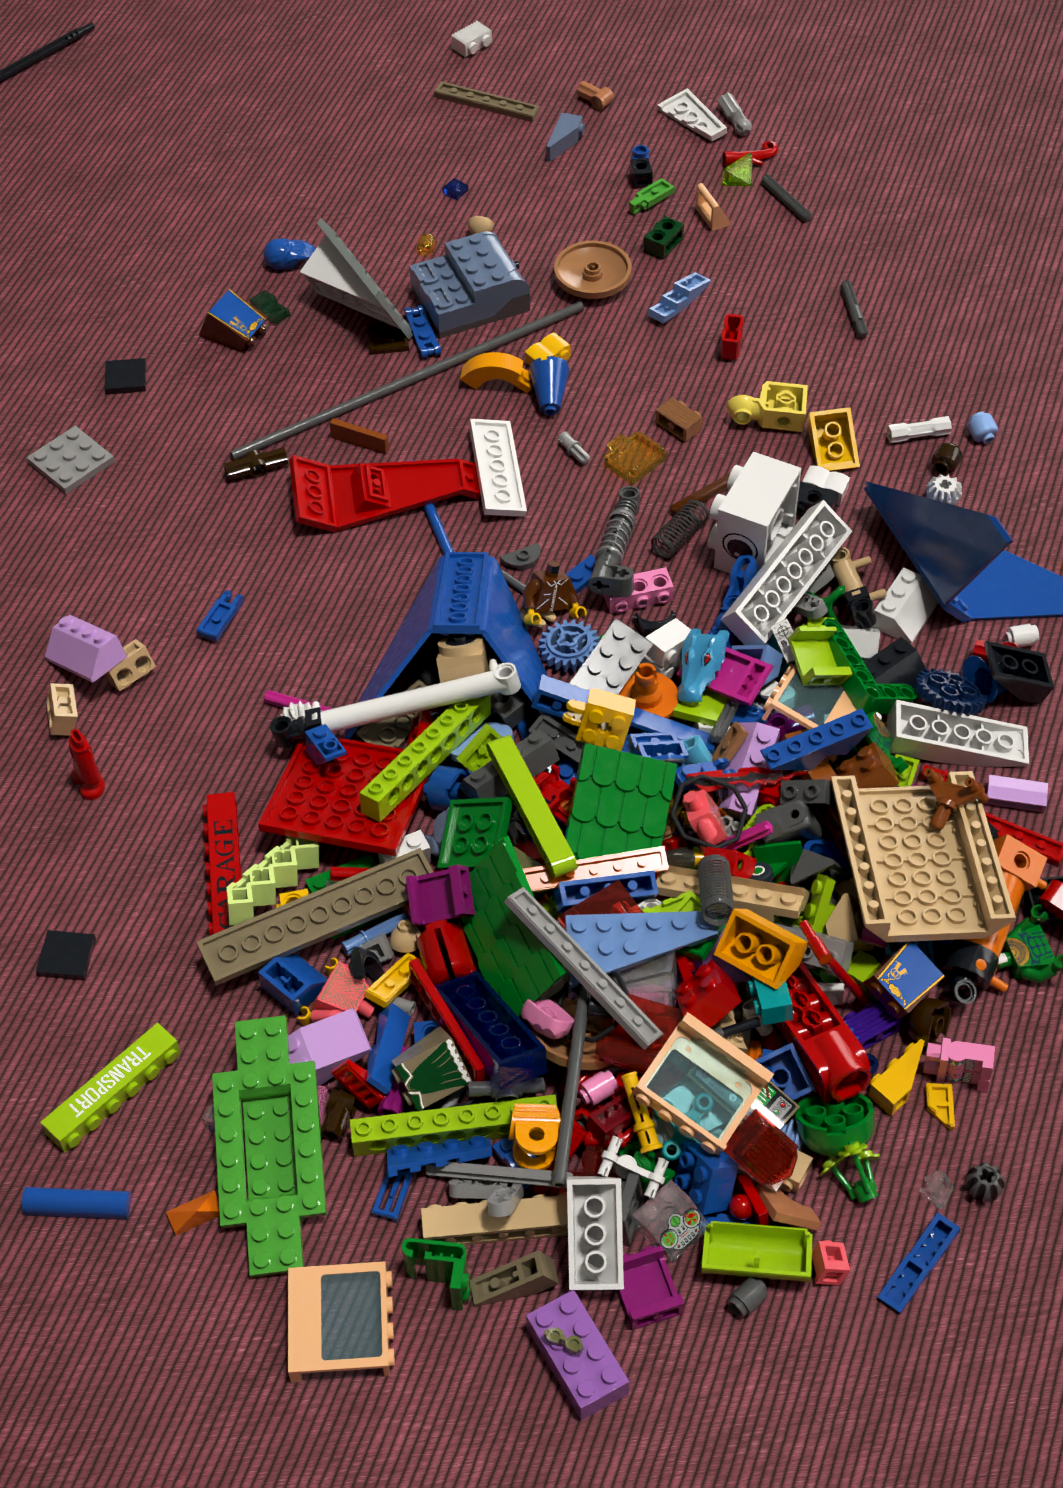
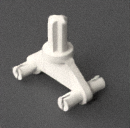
[597,1136,669,1199]

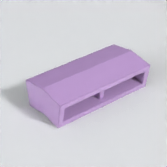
[985,775,1048,813]

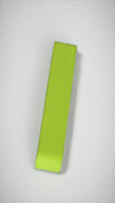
[486,735,578,878]

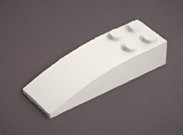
[887,700,1029,767]

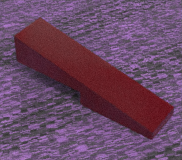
[586,1060,685,1145]

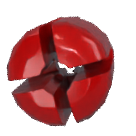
[416,919,475,991]

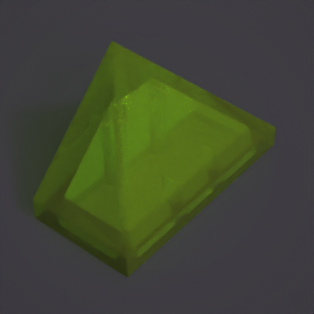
[723,152,752,186]

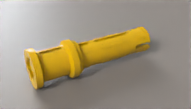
[621,1071,663,1154]

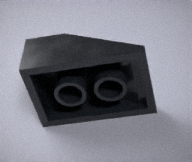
[984,641,1054,705]

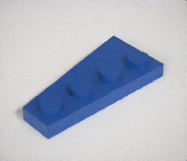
[387,1136,492,1177]

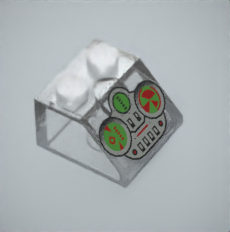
[632,1180,708,1263]

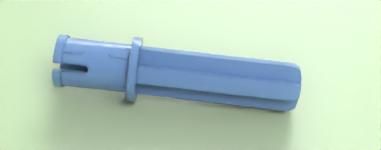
[341,913,409,956]

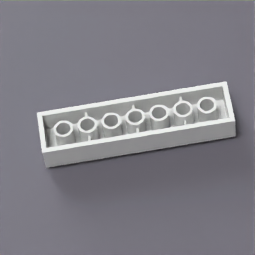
[720,500,852,645]

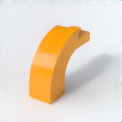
[460,352,533,393]

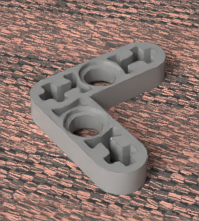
[791,564,835,619]
[449,1178,524,1217]

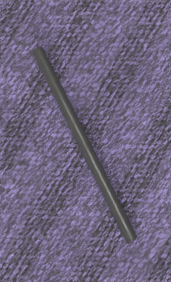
[552,983,591,1188]

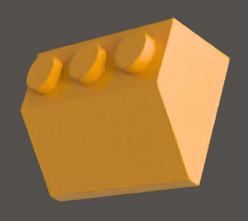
[714,909,808,989]

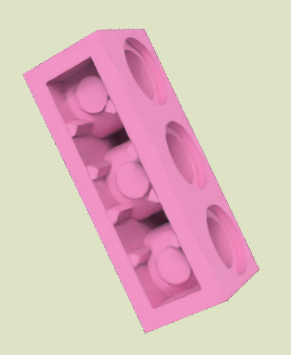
[603,567,674,614]

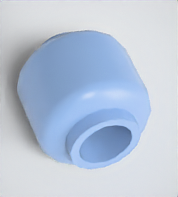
[967,412,998,444]

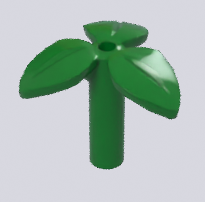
[633,1151,675,1193]

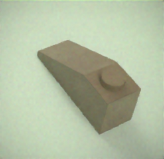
[469,1251,559,1306]

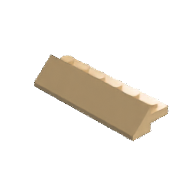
[656,865,810,922]

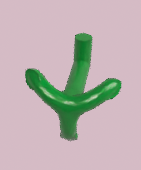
[808,586,845,622]

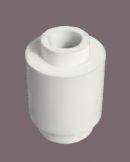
[1004,624,1039,648]

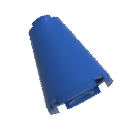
[529,356,570,416]

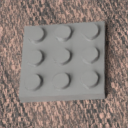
[26,426,115,494]

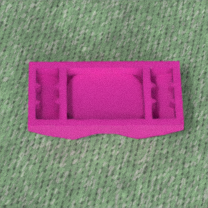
[677,647,773,706]

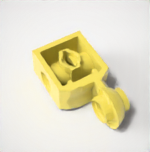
[726,381,808,432]

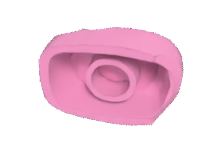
[521,999,574,1039]

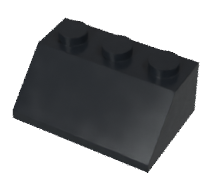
[864,637,926,690]

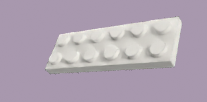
[469,419,527,517]

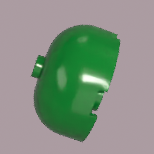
[795,1092,875,1157]

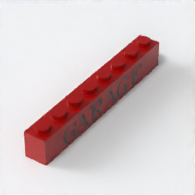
[203,792,242,935]

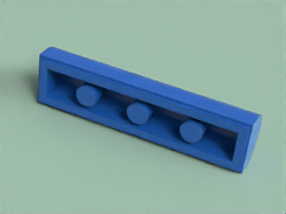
[22,1187,132,1220]

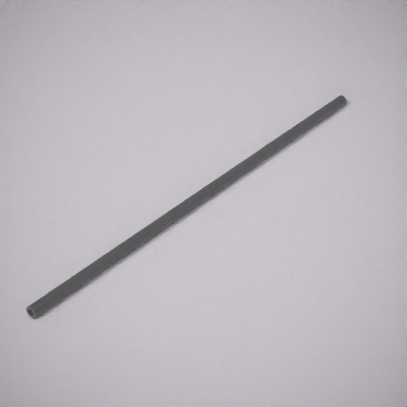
[230,301,584,461]

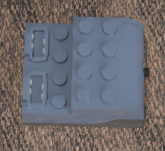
[409,231,530,338]

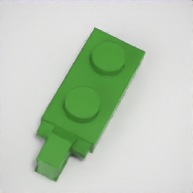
[629,178,675,214]

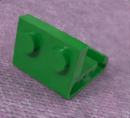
[402,1238,471,1311]

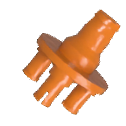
[618,663,678,719]

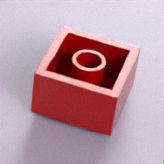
[674,960,742,1028]

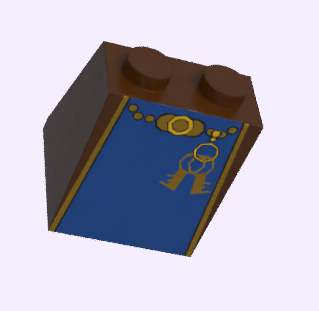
[199,289,268,352]
[863,941,944,1020]

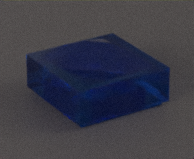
[442,178,469,200]

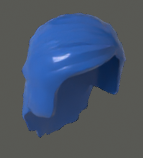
[263,238,316,270]

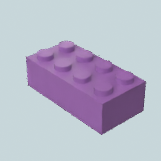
[526,1290,629,1420]

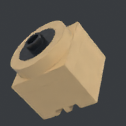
[436,634,490,683]

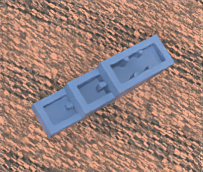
[648,272,711,323]

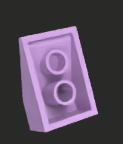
[288,1008,372,1086]

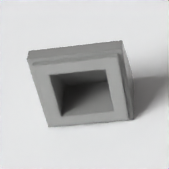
[359,932,394,963]

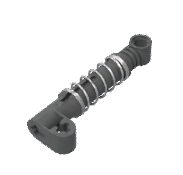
[588,486,640,597]

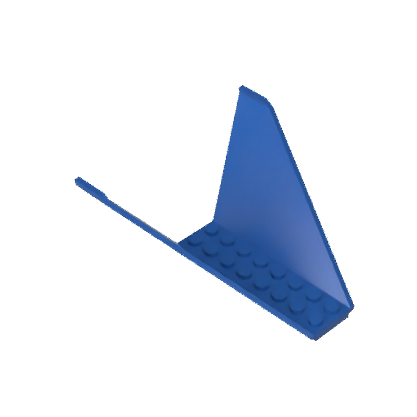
[864,481,1063,623]
[343,552,548,740]

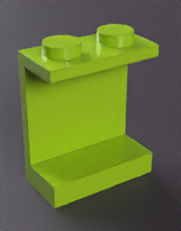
[787,625,853,686]

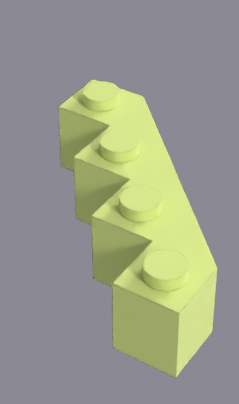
[226,836,319,926]

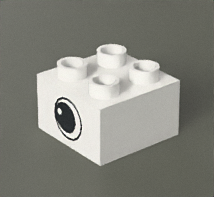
[707,452,801,575]

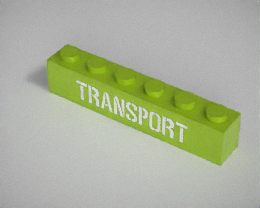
[40,1022,181,1153]

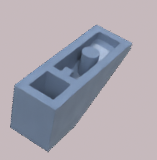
[546,113,585,162]

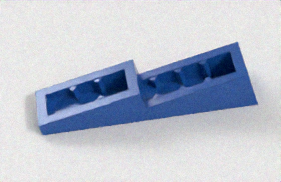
[366,1003,411,1094]
[878,1212,960,1314]

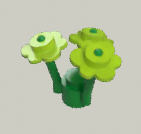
[819,1141,880,1204]

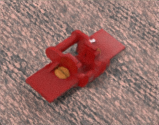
[533,764,576,826]

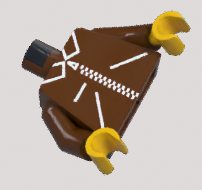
[522,560,587,625]

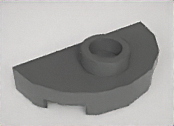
[500,543,541,570]

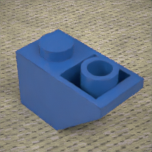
[305,724,347,766]

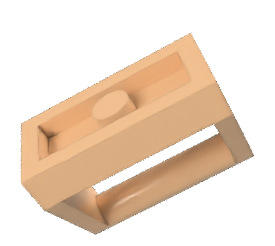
[696,183,729,231]

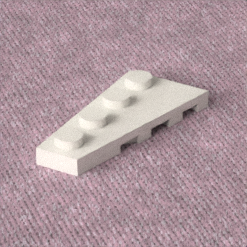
[657,88,727,141]

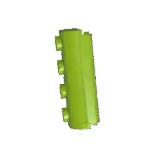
[701,1221,813,1283]

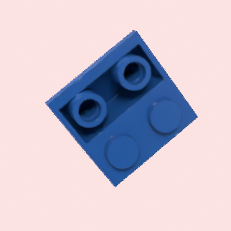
[258,953,327,1016]
[673,1141,739,1215]

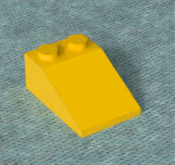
[807,407,860,472]

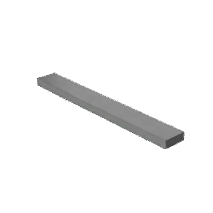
[504,887,663,1050]

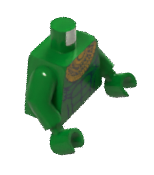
[853,712,909,774]
[997,904,1063,983]

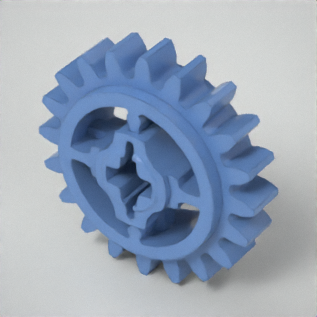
[539,619,600,672]

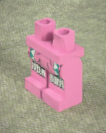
[923,1038,995,1092]

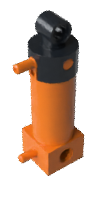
[942,834,1047,1008]

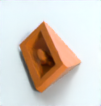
[166,1190,220,1236]

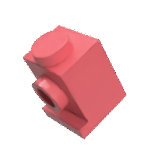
[812,1240,850,1285]

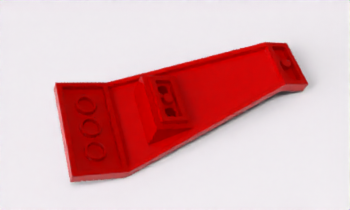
[289,455,481,532]

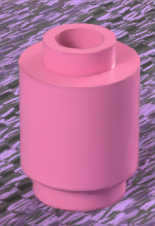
[578,1070,619,1107]

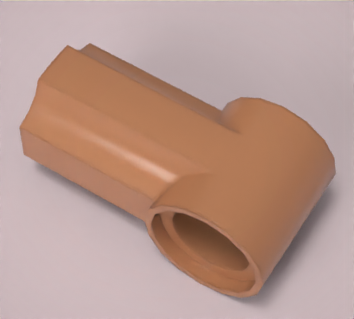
[577,81,614,111]

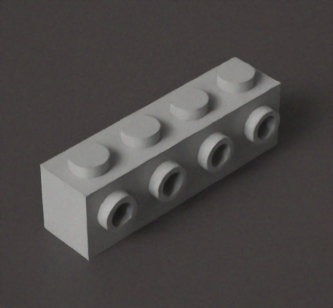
[772,920,855,976]

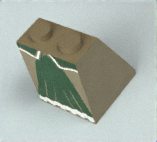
[391,1027,472,1111]

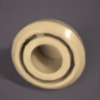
[468,216,494,235]
[390,920,421,953]

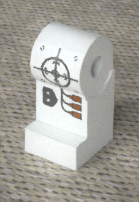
[771,618,795,664]

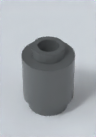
[727,1277,767,1318]

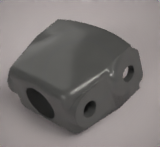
[754,800,823,848]

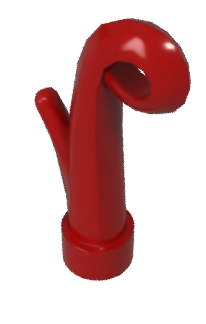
[722,141,779,167]

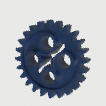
[913,668,988,716]

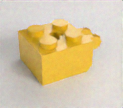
[562,689,636,752]

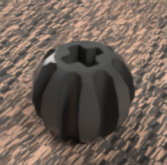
[965,1162,1005,1202]

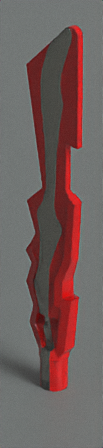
[686,767,807,793]

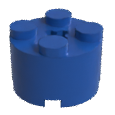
[423,765,472,813]

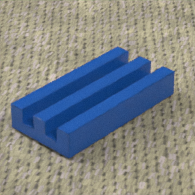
[371,1168,413,1223]

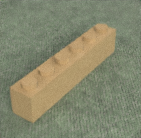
[421,1192,568,1245]

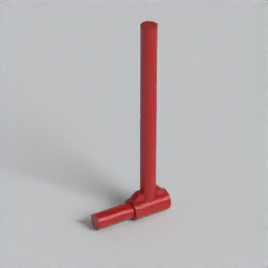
[799,920,872,1006]

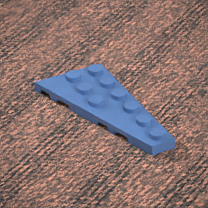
[565,911,718,989]

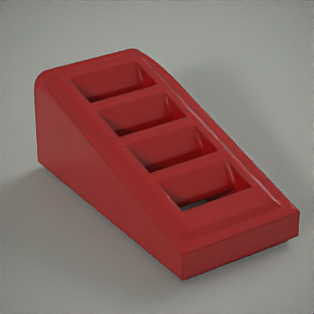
[331,1059,385,1108]

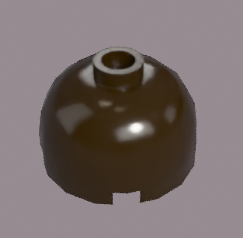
[904,998,951,1048]

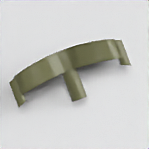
[544,1327,584,1354]

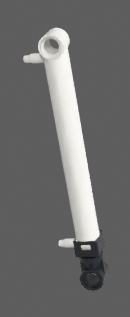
[270,659,521,748]

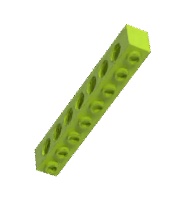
[359,695,491,822]
[350,1094,557,1157]

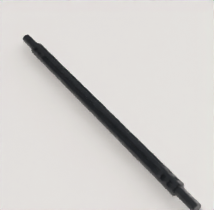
[0,22,95,83]

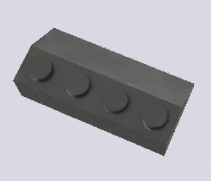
[458,729,560,799]

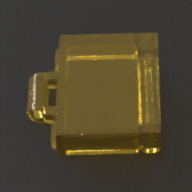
[604,431,667,485]

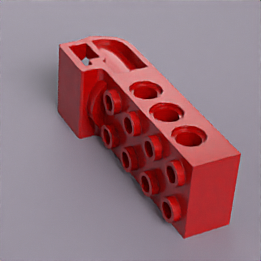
[775,961,871,1104]

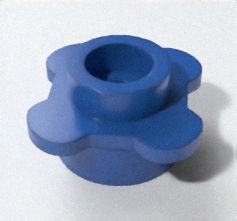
[631,145,650,159]

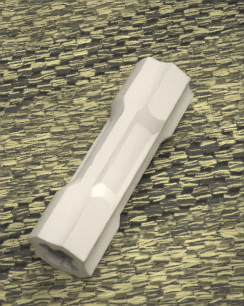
[886,416,952,443]

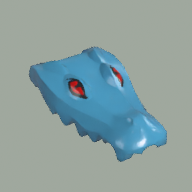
[677,628,730,703]

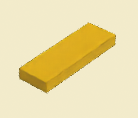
[365,953,425,1008]

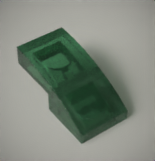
[249,290,291,324]

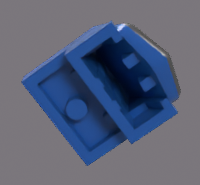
[628,732,689,767]

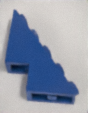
[760,709,874,770]

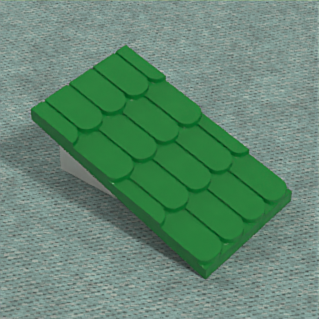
[552,743,677,913]
[461,836,569,1029]

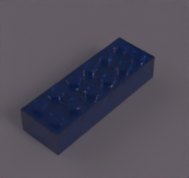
[435,971,548,1090]

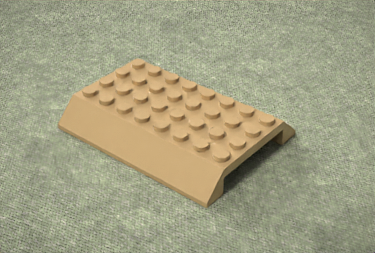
[830,771,1016,942]

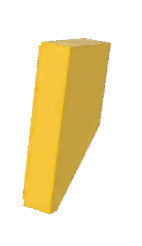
[925,1083,955,1131]

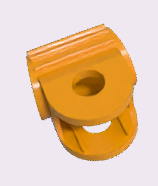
[509,1103,561,1170]

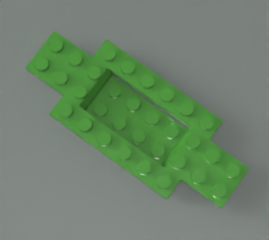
[212,1015,327,1278]

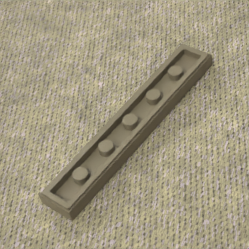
[434,81,540,122]

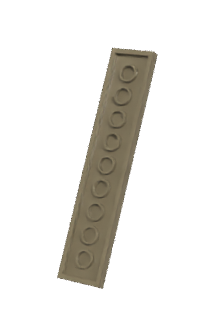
[196,848,433,986]

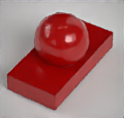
[729,1174,770,1226]

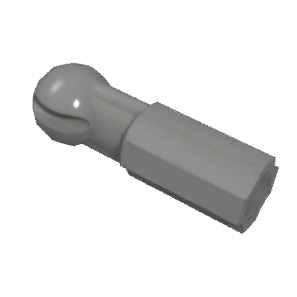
[718,93,752,136]

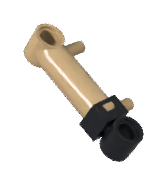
[829,547,887,629]

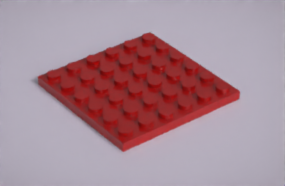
[258,737,432,856]

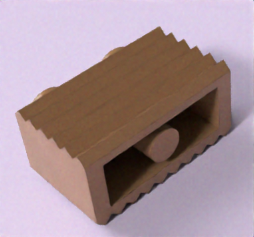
[655,397,703,442]

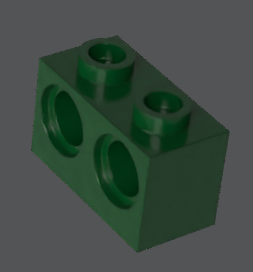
[643,216,684,260]

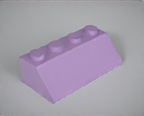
[45,615,127,683]
[718,722,780,822]

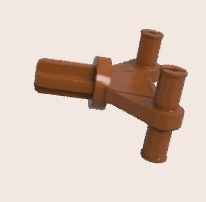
[924,768,989,830]

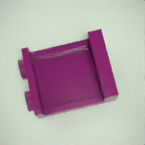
[405,865,475,926]
[618,1246,684,1330]

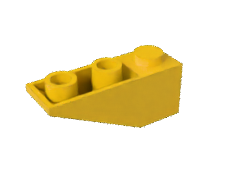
[868,1039,925,1116]

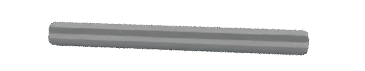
[425,1162,573,1188]

